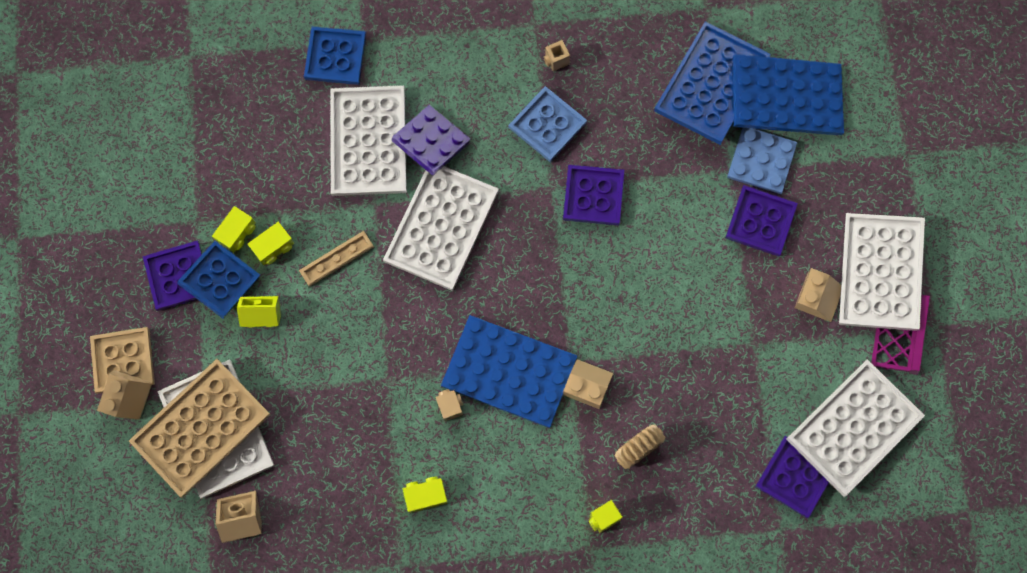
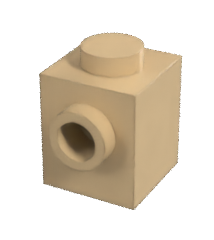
[544,40,570,71]
[436,389,463,421]

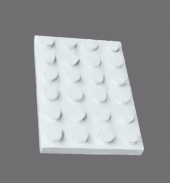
[330,86,407,196]
[383,166,499,291]
[839,213,925,331]
[158,359,275,499]
[786,360,925,497]

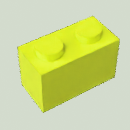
[212,206,256,253]
[248,222,294,266]
[237,296,281,328]
[402,476,448,513]
[589,500,622,533]

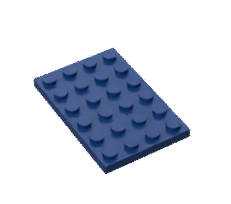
[654,22,771,145]
[733,54,844,135]
[441,315,577,428]

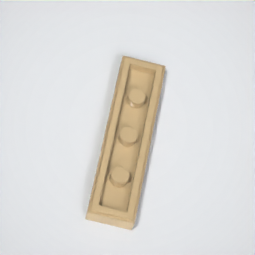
[299,231,374,287]

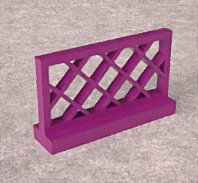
[871,295,930,375]

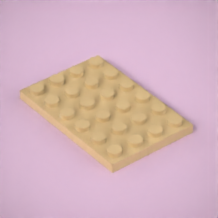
[129,359,271,498]

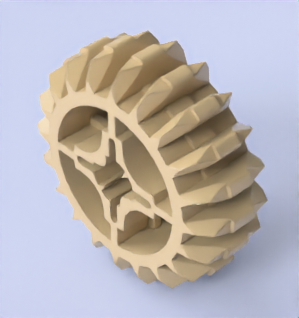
[615,425,665,469]

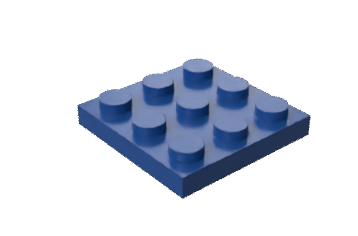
[304,26,366,85]
[177,240,260,319]

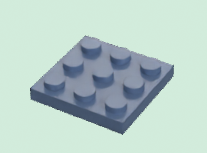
[508,86,587,162]
[727,128,797,194]

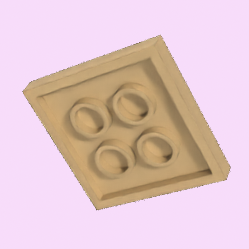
[90,327,155,394]

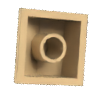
[795,268,841,322]
[563,359,613,409]
[97,370,152,420]
[215,491,262,543]

